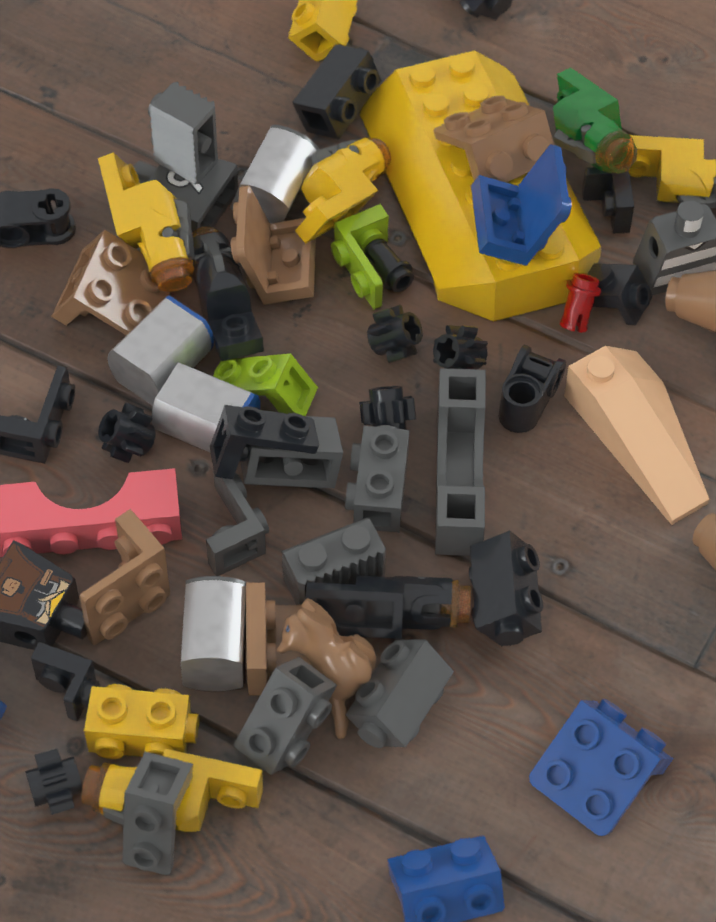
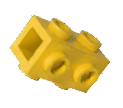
[288,0,358,62]
[84,684,199,759]

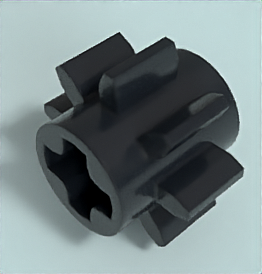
[367,305,423,363]
[433,325,488,370]
[359,386,416,430]
[98,402,156,463]
[25,748,84,815]

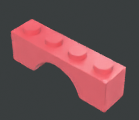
[0,468,182,557]

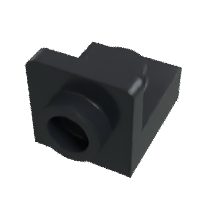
[582,166,634,234]
[31,642,100,721]

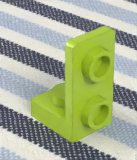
[331,204,389,309]
[213,353,318,416]

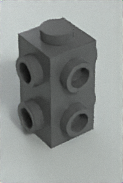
[345,425,410,533]
[346,640,454,748]
[233,657,337,775]

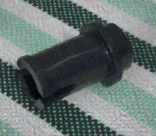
[364,238,414,293]

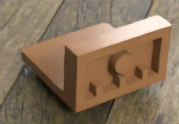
[51,230,176,335]
[79,509,171,645]
[246,582,313,696]

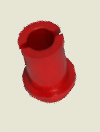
[559,273,601,333]

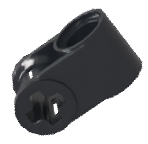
[0,188,76,248]
[498,344,567,433]

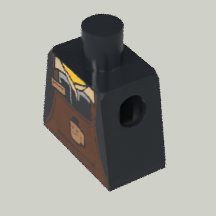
[0,540,87,650]

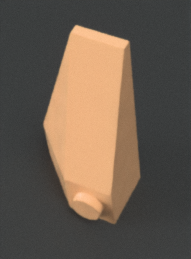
[564,346,709,525]

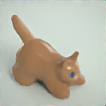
[277,598,376,739]

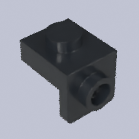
[587,263,653,325]

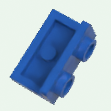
[387,835,505,922]

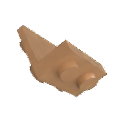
[433,96,554,182]
[231,185,316,305]

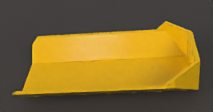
[360,50,601,322]

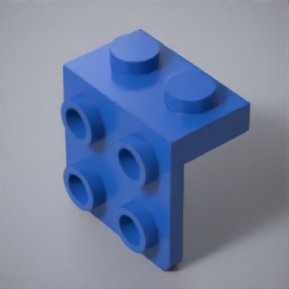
[471,144,572,266]
[529,698,673,836]

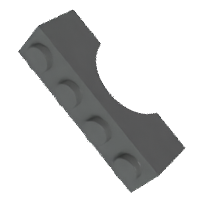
[435,368,486,556]

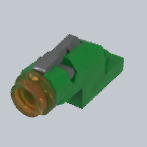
[553,67,637,173]

